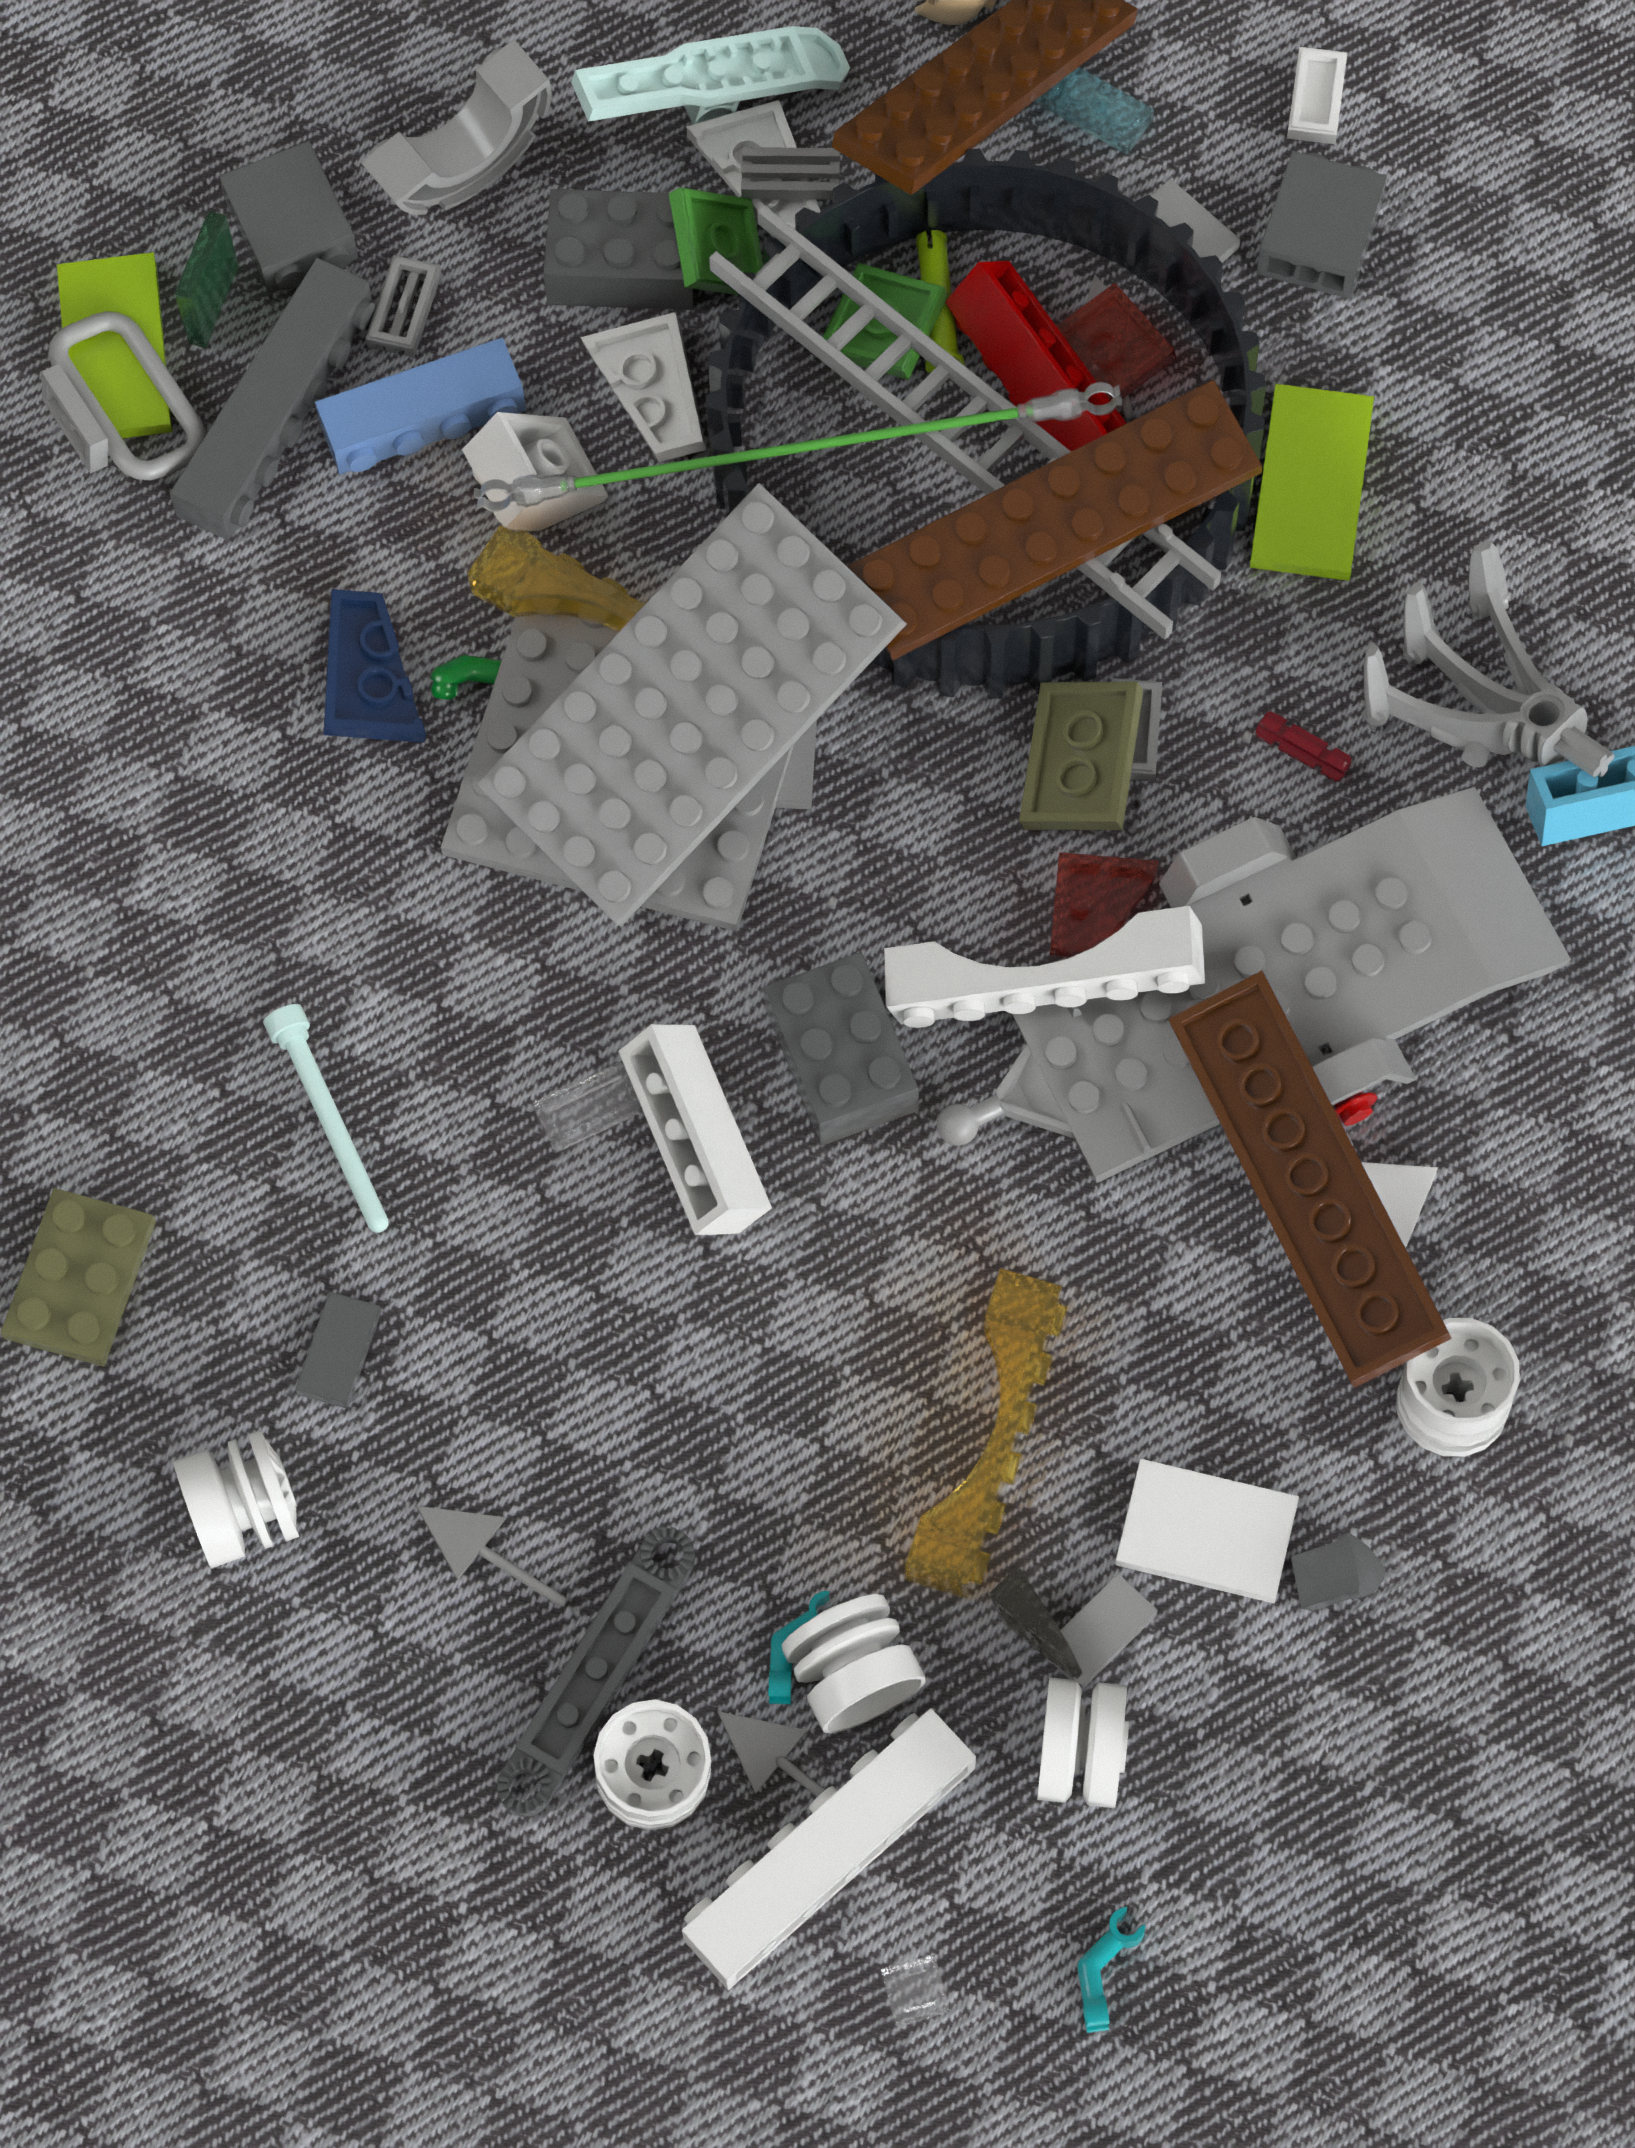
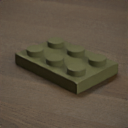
[1019,681,1143,830]
[0,1188,156,1367]

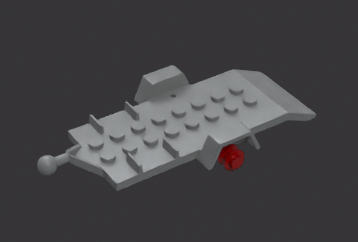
[937,787,1571,1183]

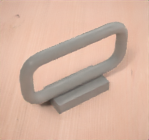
[41,311,207,480]

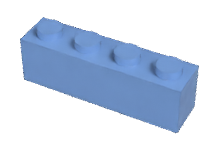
[315,337,526,475]

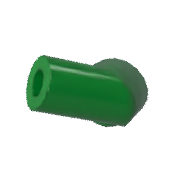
[430,655,502,700]

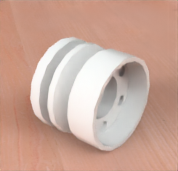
[1397,1318,1520,1457]
[173,1430,299,1568]
[782,1594,925,1734]
[593,1699,711,1830]

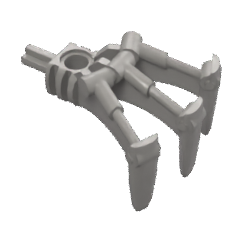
[1362,541,1614,778]

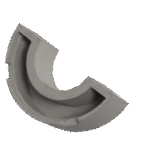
[361,39,552,215]

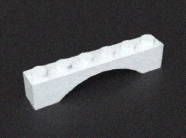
[884,906,1205,1028]

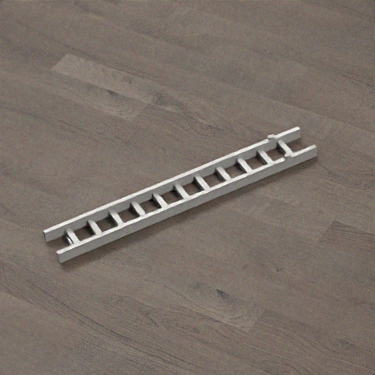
[709,205,1221,639]

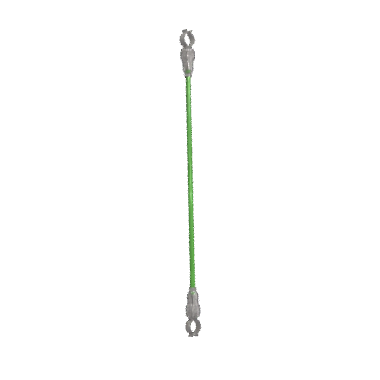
[474,382,1122,512]

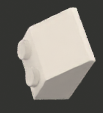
[462,412,608,531]

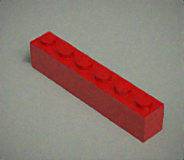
[945,261,1127,452]

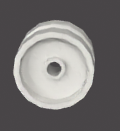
[1037,1677,1129,1808]

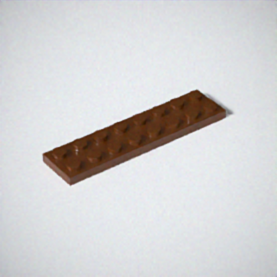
[832,0,1138,195]
[847,380,1262,661]
[1168,970,1452,1388]

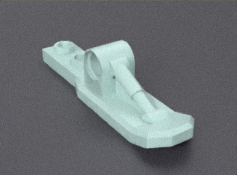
[571,26,850,125]

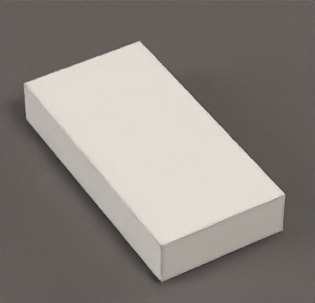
[1287,47,1347,144]

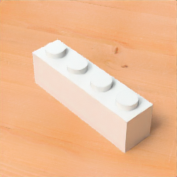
[618,1024,772,1235]

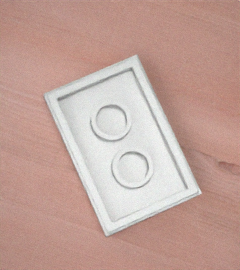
[1115,1459,1299,1603]

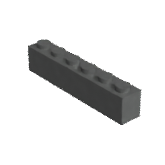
[170,258,375,541]

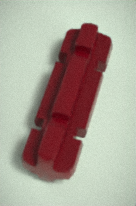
[1255,711,1352,782]

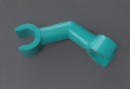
[768,1591,830,1705]
[1077,1907,1146,2033]

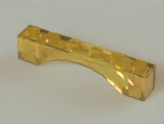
[467,525,648,632]
[905,1268,1068,1599]

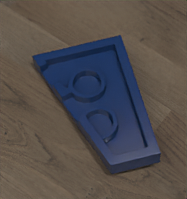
[323,589,426,743]

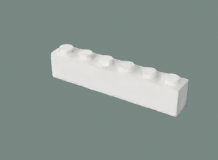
[682,1708,976,1990]

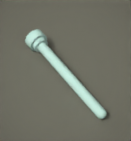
[263,1004,388,1233]

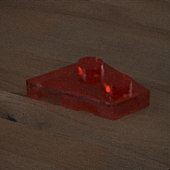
[1050,852,1158,957]

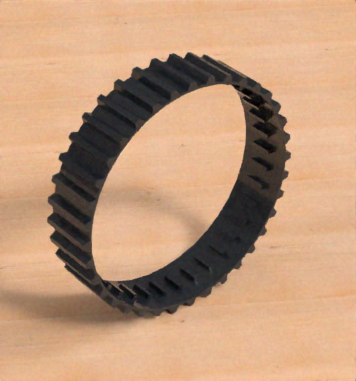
[706,148,1266,699]

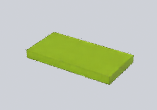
[56,252,173,438]
[1250,384,1374,581]

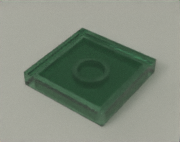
[175,211,239,348]

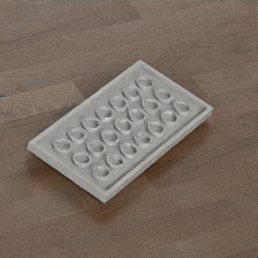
[476,483,907,927]

